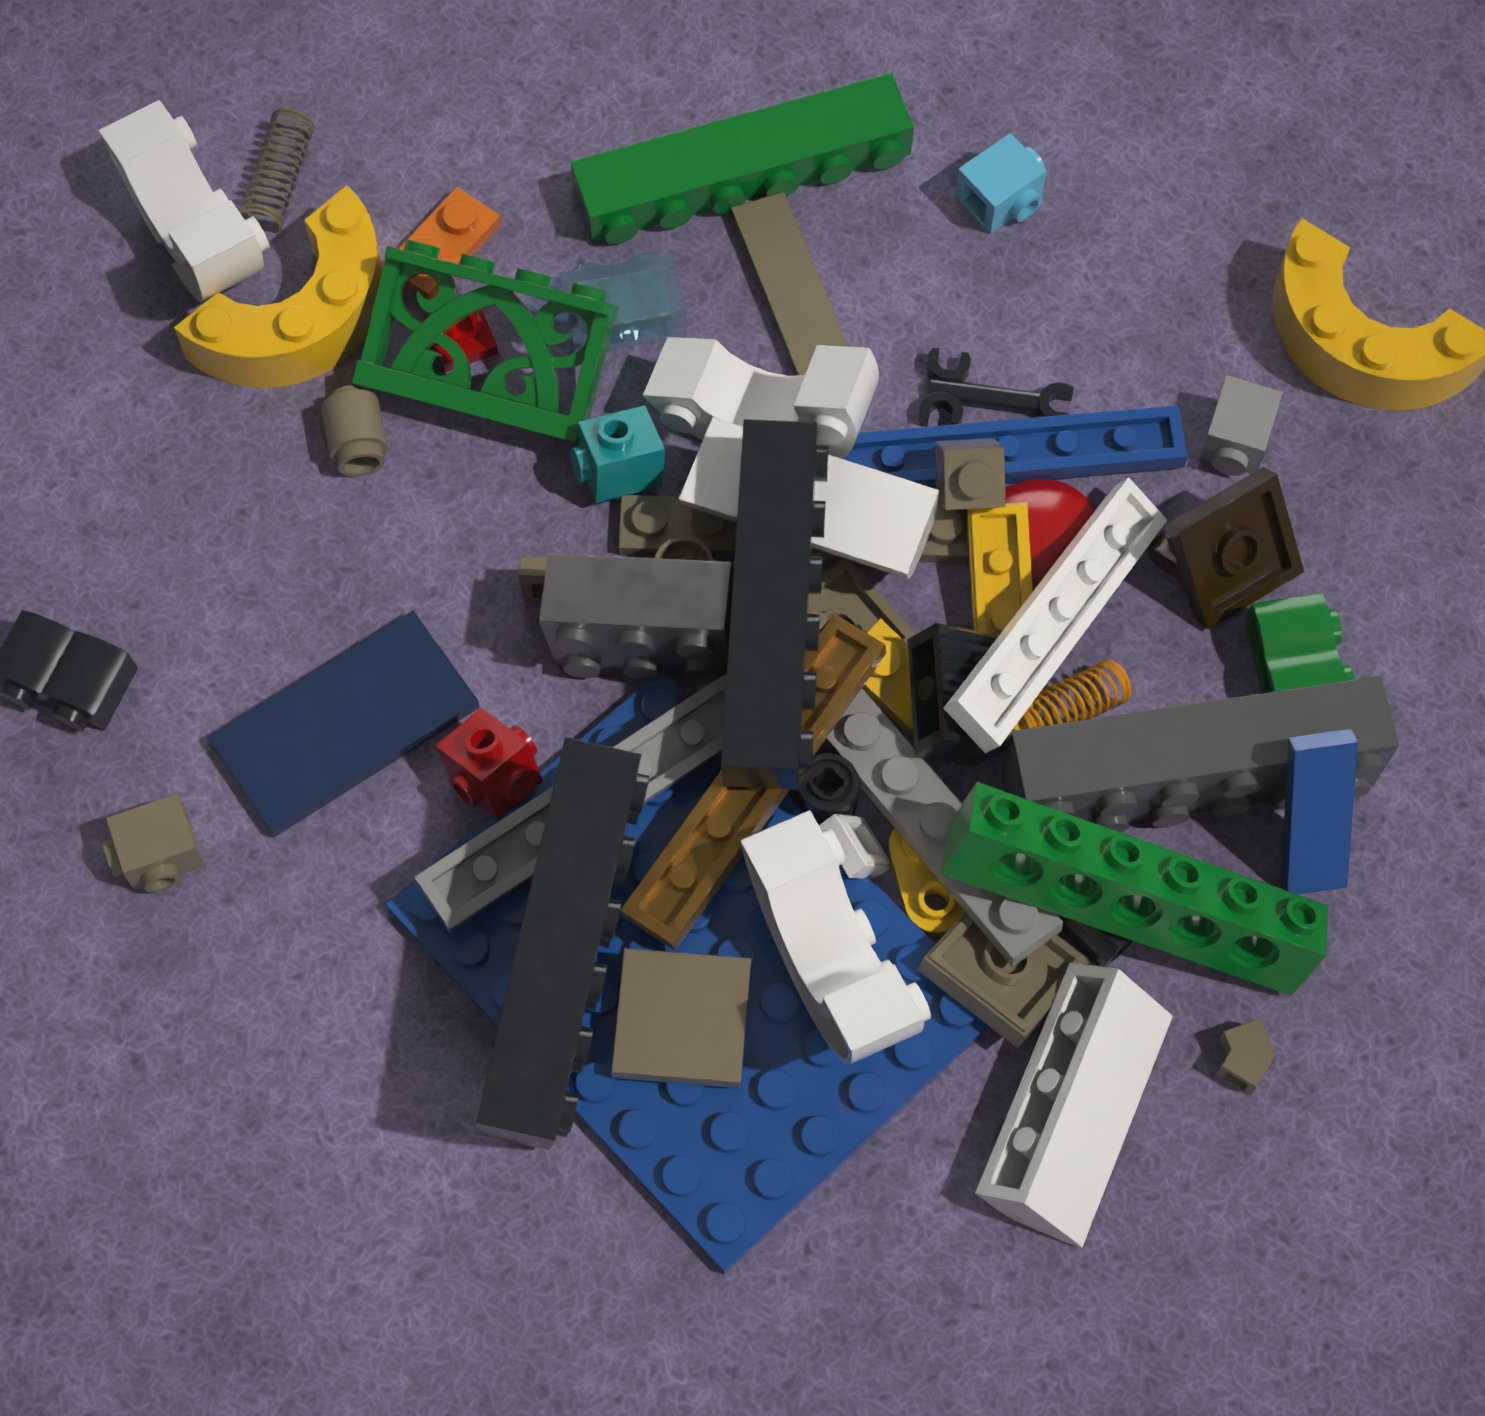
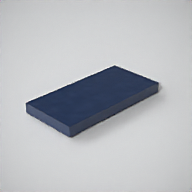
[207,610,480,838]

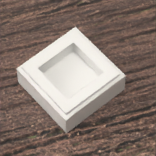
[819,814,892,879]

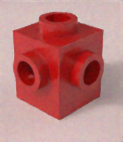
[435,708,543,819]

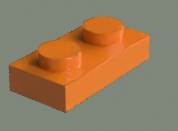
[399,187,502,299]

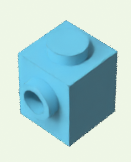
[955,133,1047,234]

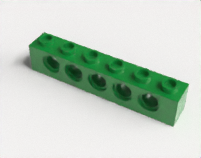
[941,782,1328,995]

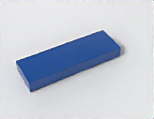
[1281,729,1358,895]

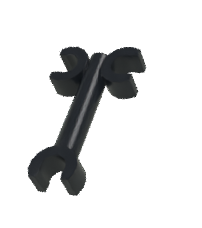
[918,348,1074,427]

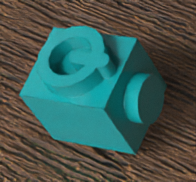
[570,405,665,503]

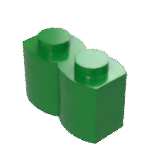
[1244,593,1355,694]

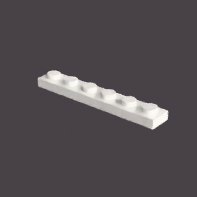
[944,477,1167,753]

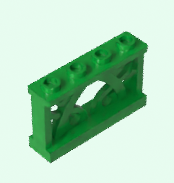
[352,239,619,442]

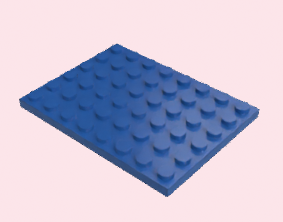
[385,670,990,1274]

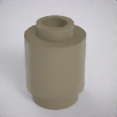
[321,385,388,477]

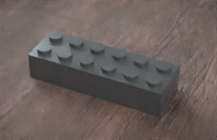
[1001,676,1399,833]

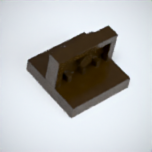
[1147,467,1305,630]

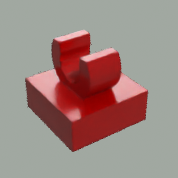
[424,310,499,372]

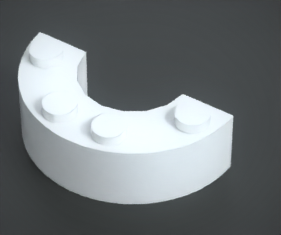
[98,100,270,302]
[643,337,879,459]
[740,810,931,1065]

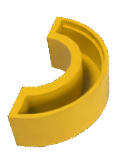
[174,185,383,388]
[1273,218,1485,411]

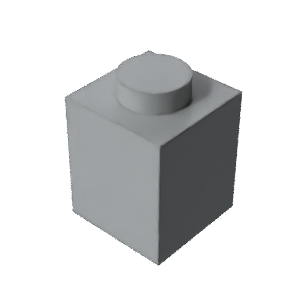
[1200,375,1283,476]

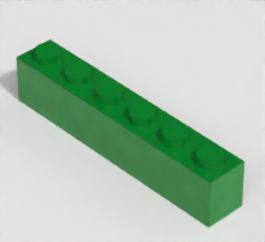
[570,72,914,244]

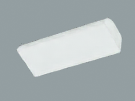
[679,417,939,579]
[975,963,1173,1247]

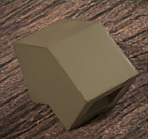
[1217,1018,1276,1095]

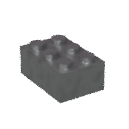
[539,554,734,684]

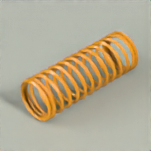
[1007,659,1131,740]

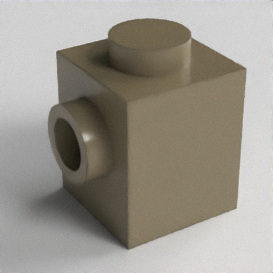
[102,793,205,892]

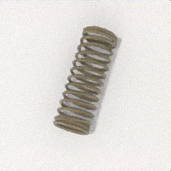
[240,108,315,233]

